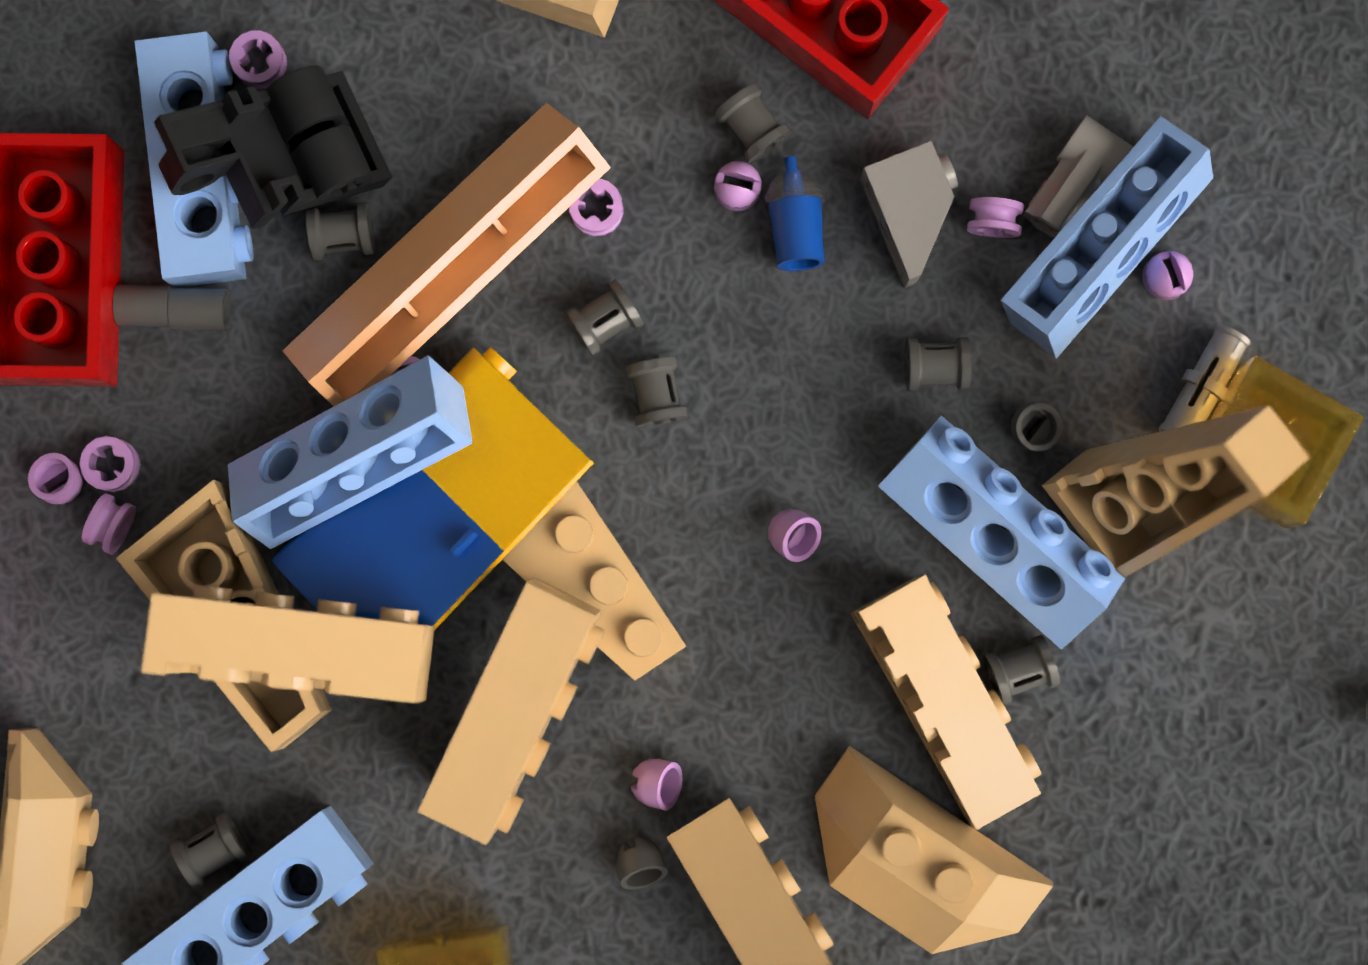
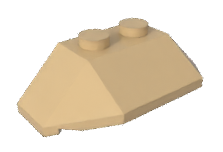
[0,727,99,965]
[815,746,1053,954]

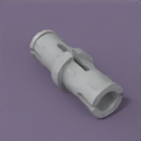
[1158,324,1251,432]

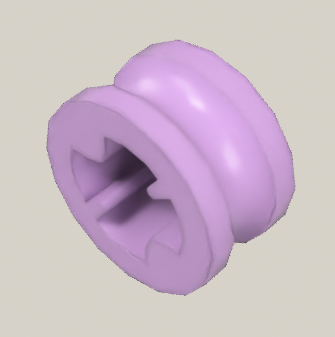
[229,30,287,89]
[569,178,623,236]
[967,197,1024,238]
[79,436,141,492]
[81,493,136,555]

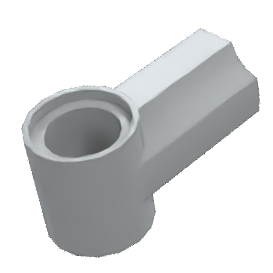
[1023,115,1133,238]

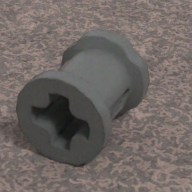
[714,83,792,164]
[306,202,376,262]
[565,279,644,357]
[904,337,972,392]
[625,357,689,428]
[983,634,1061,705]
[170,811,252,890]

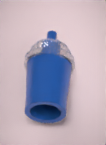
[764,156,825,271]

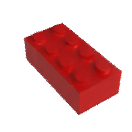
[714,0,949,120]
[0,133,125,387]

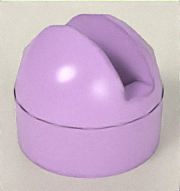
[714,161,762,211]
[1142,250,1193,300]
[28,453,83,505]
[768,508,822,562]
[631,759,683,811]

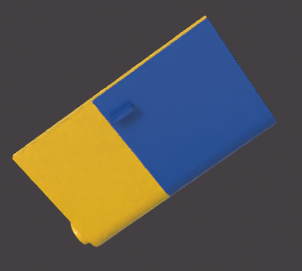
[272,346,594,629]

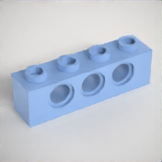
[135,31,253,288]
[1001,116,1213,359]
[227,355,473,549]
[878,415,1125,650]
[122,806,374,965]

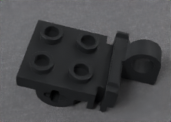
[154,65,393,229]

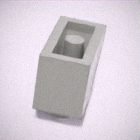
[860,141,958,288]

